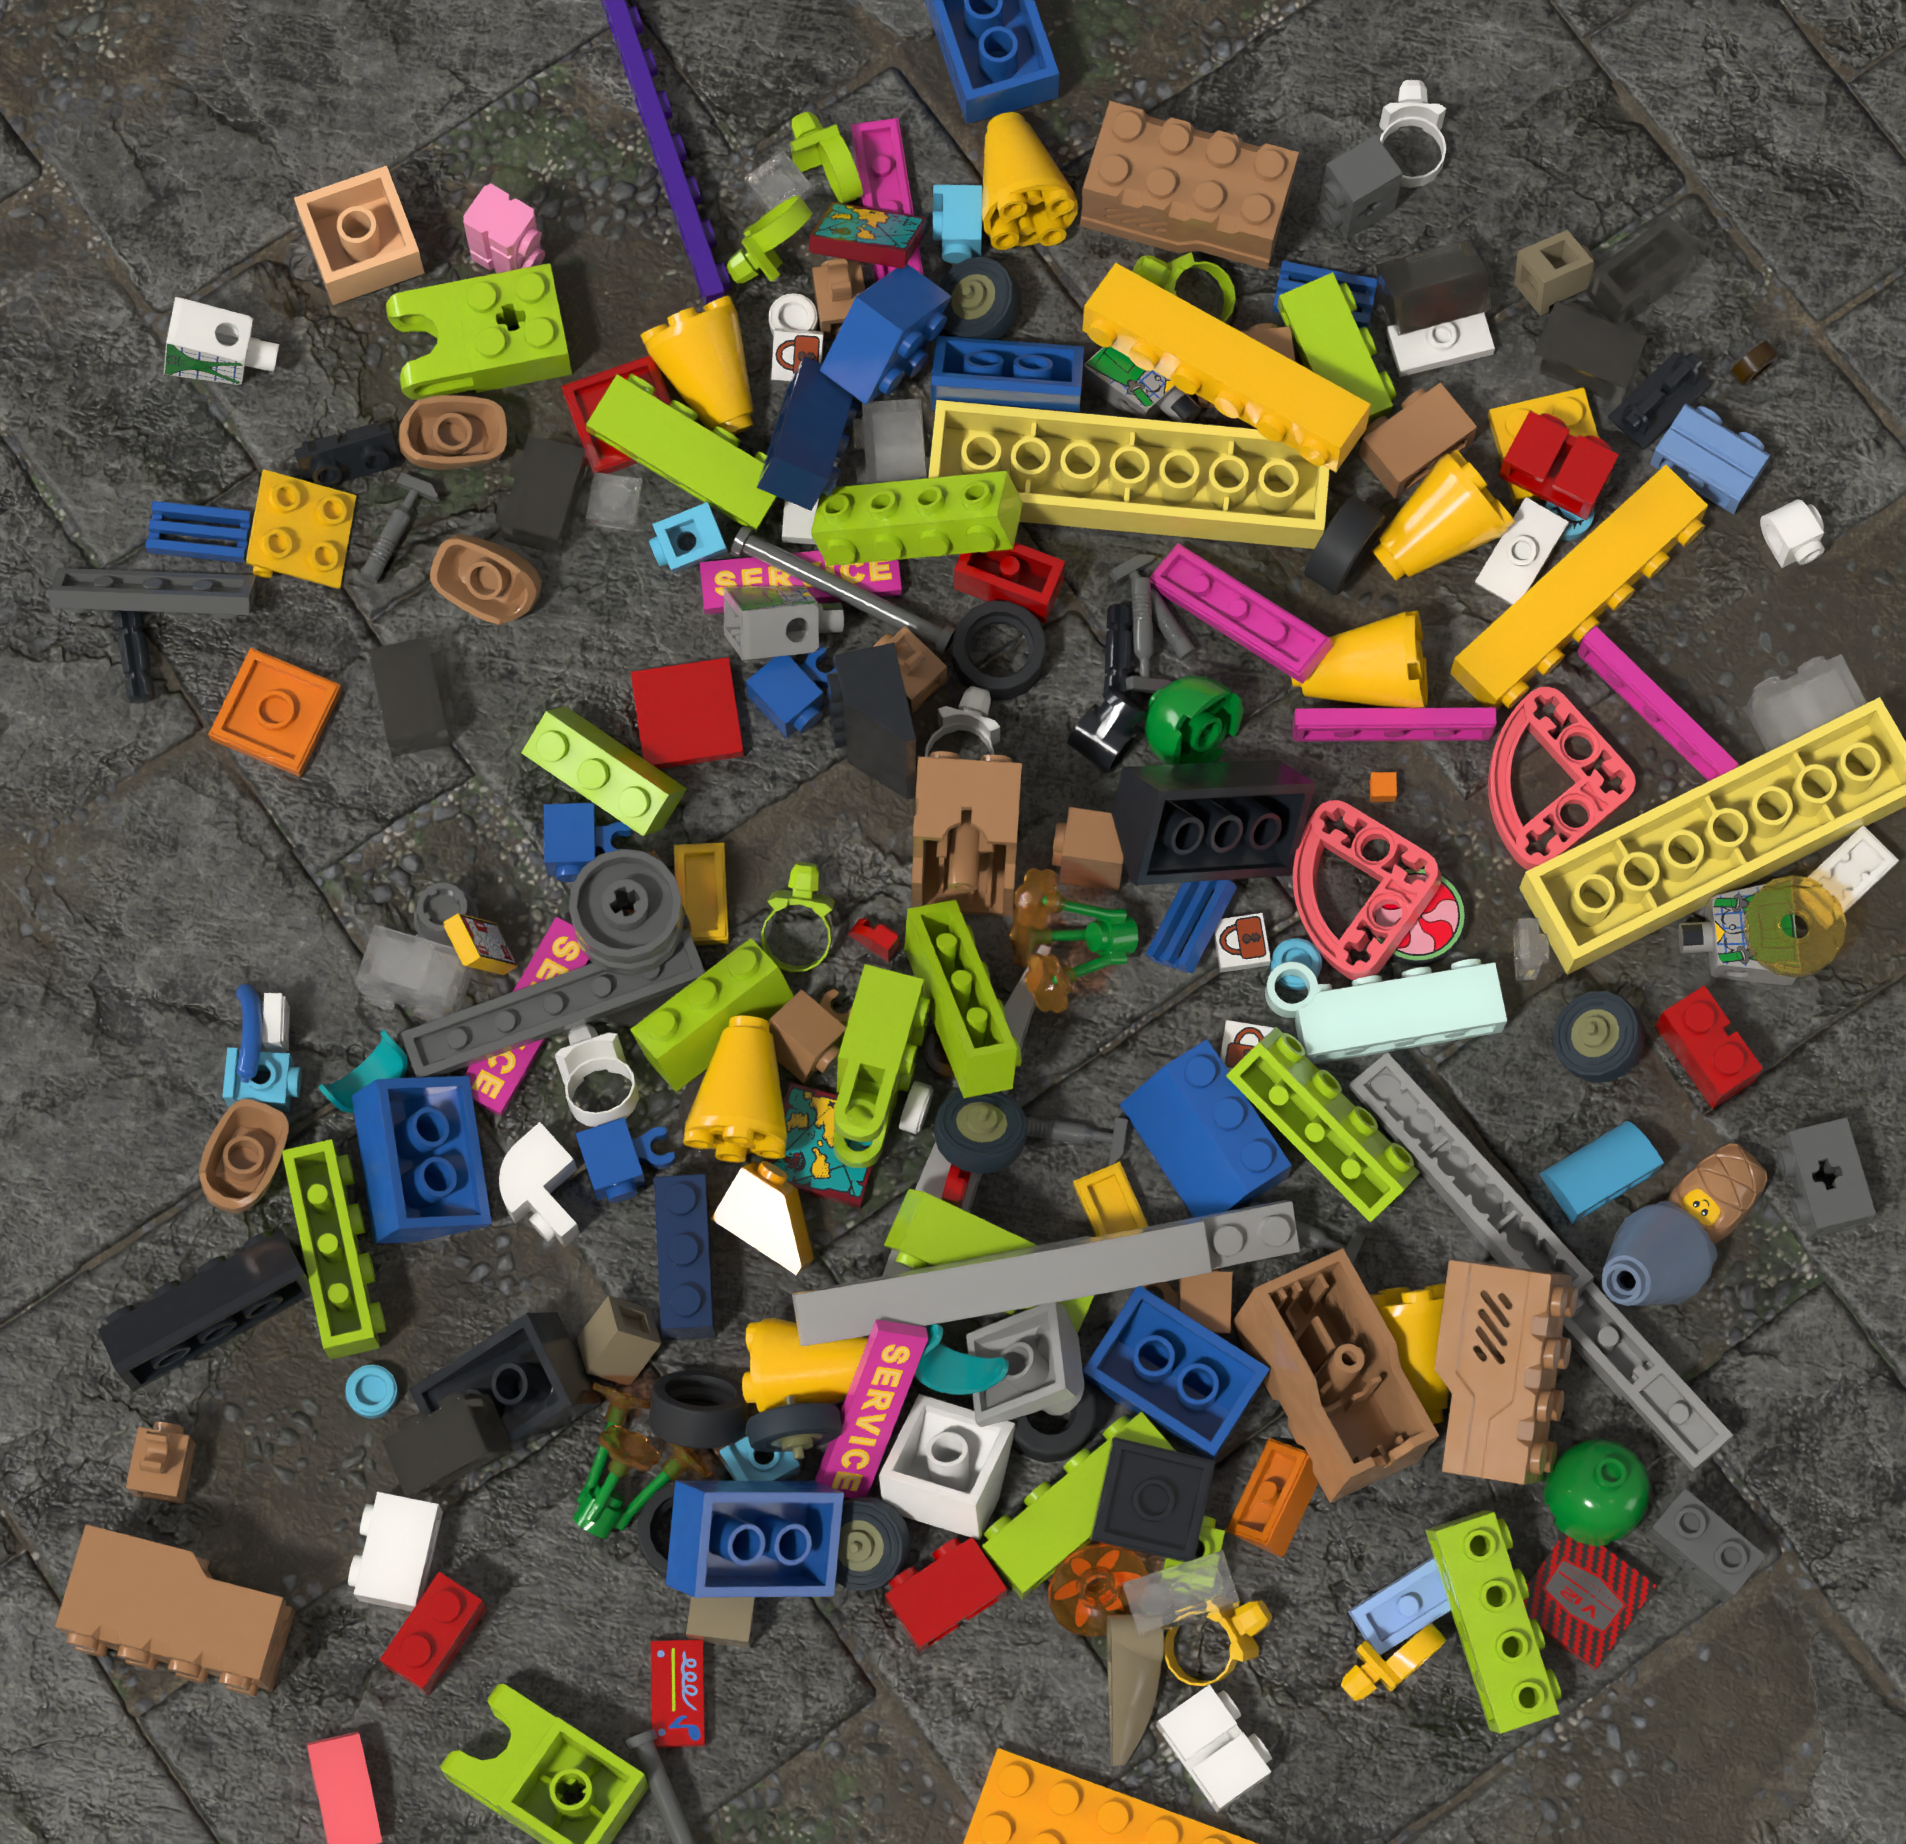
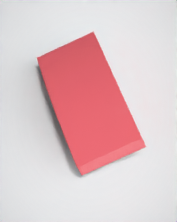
[307,1731,382,1844]

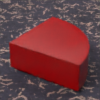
[848,918,899,963]
[941,1164,972,1209]

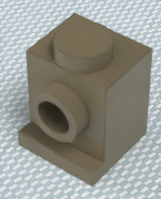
[1514,230,1595,316]

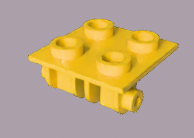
[245,469,357,589]

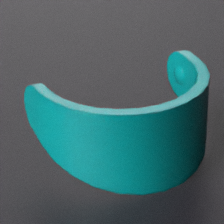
[318,1029,408,1113]
[915,1323,1009,1395]

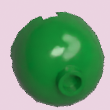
[1145,676,1243,765]
[1543,1438,1651,1547]

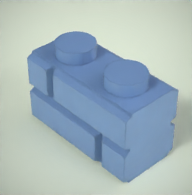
[1650,404,1770,515]

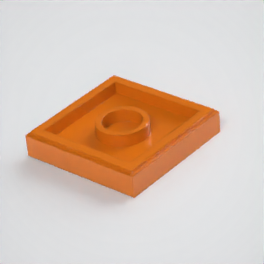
[208,647,343,778]

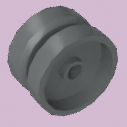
[569,849,685,976]

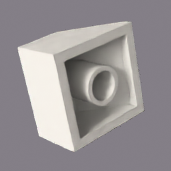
[879,1394,1015,1540]

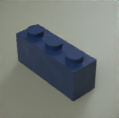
[756,356,860,511]
[654,1174,715,1340]

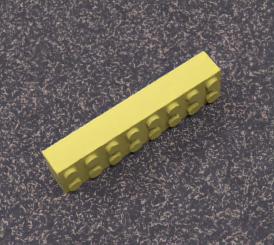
[928,400,1329,549]
[1519,697,1906,975]

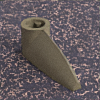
[1106,1614,1164,1766]

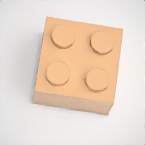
[294,166,425,306]

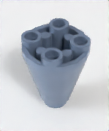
[1602,1201,1717,1306]

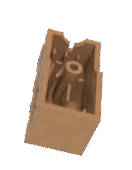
[1080,101,1299,270]
[912,751,1022,917]
[1231,1248,1439,1503]
[1435,1260,1578,1485]
[55,1524,295,1697]

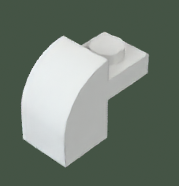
[499,1122,580,1247]

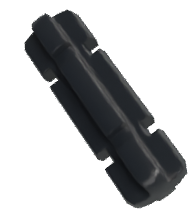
[1104,604,1133,696]
[115,610,155,704]

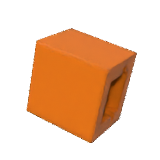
[1370,772,1397,802]

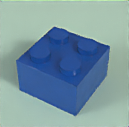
[819,264,952,405]

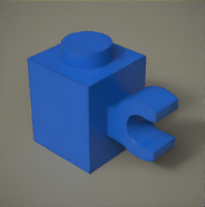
[746,646,835,739]
[544,803,632,882]
[575,1117,676,1203]

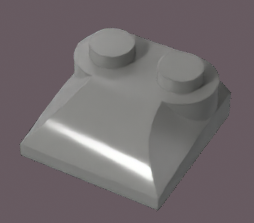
[966,1302,1084,1427]

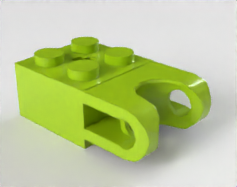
[386,263,572,400]
[833,964,931,1168]
[440,1684,649,1844]

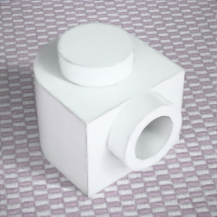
[1760,499,1825,568]

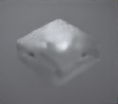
[744,150,813,212]
[586,472,644,532]
[1513,918,1549,980]

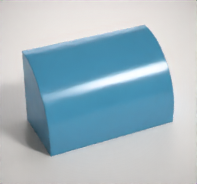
[1539,1121,1664,1225]

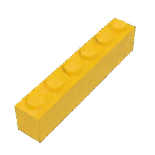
[1082,263,1371,472]
[1450,465,1708,710]

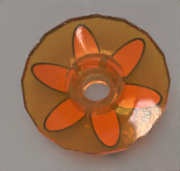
[1048,1543,1149,1637]

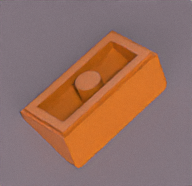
[1225,1438,1319,1557]

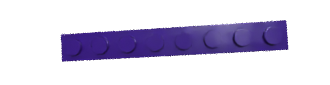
[600,0,732,306]

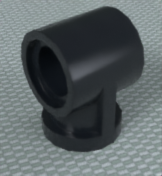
[1067,686,1148,773]

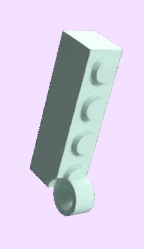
[1265,959,1507,1064]

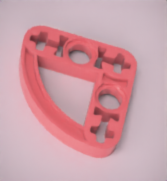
[1488,687,1636,870]
[1293,800,1441,980]

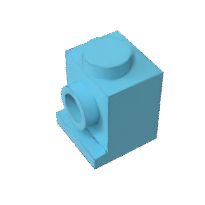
[933,185,982,264]
[649,502,729,574]
[223,1047,302,1112]
[719,1436,801,1481]

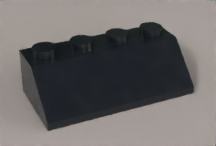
[826,643,916,799]
[1112,760,1316,886]
[97,1230,312,1392]

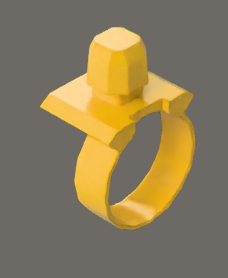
[1164,1598,1272,1686]
[1341,1622,1447,1702]

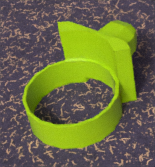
[790,111,863,204]
[726,195,813,284]
[1132,252,1236,323]
[761,862,836,972]

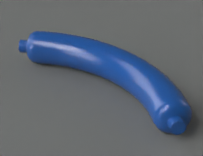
[236,984,263,1083]

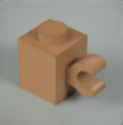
[812,258,865,340]
[873,626,947,715]
[769,989,852,1083]
[1143,1268,1233,1341]
[126,1422,196,1505]

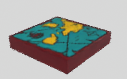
[809,202,927,269]
[767,1083,873,1209]

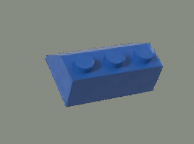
[931,336,1084,413]
[1119,1039,1292,1218]
[351,1076,492,1244]
[1083,1286,1270,1460]

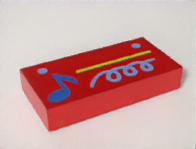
[651,1640,705,1748]

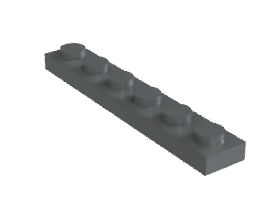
[400,929,705,1078]

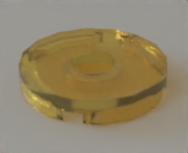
[1742,875,1847,978]

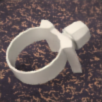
[1379,80,1446,188]
[925,686,1000,757]
[555,1023,639,1127]

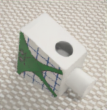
[164,297,279,385]

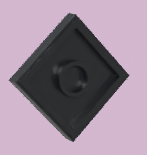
[1089,1437,1216,1564]

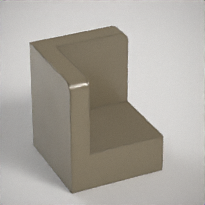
[578,1295,661,1385]
[686,1596,755,1648]

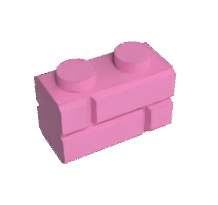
[463,183,545,273]

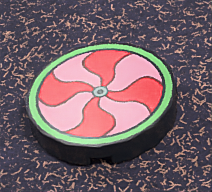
[1366,867,1466,967]

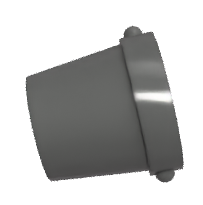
[414,882,480,953]

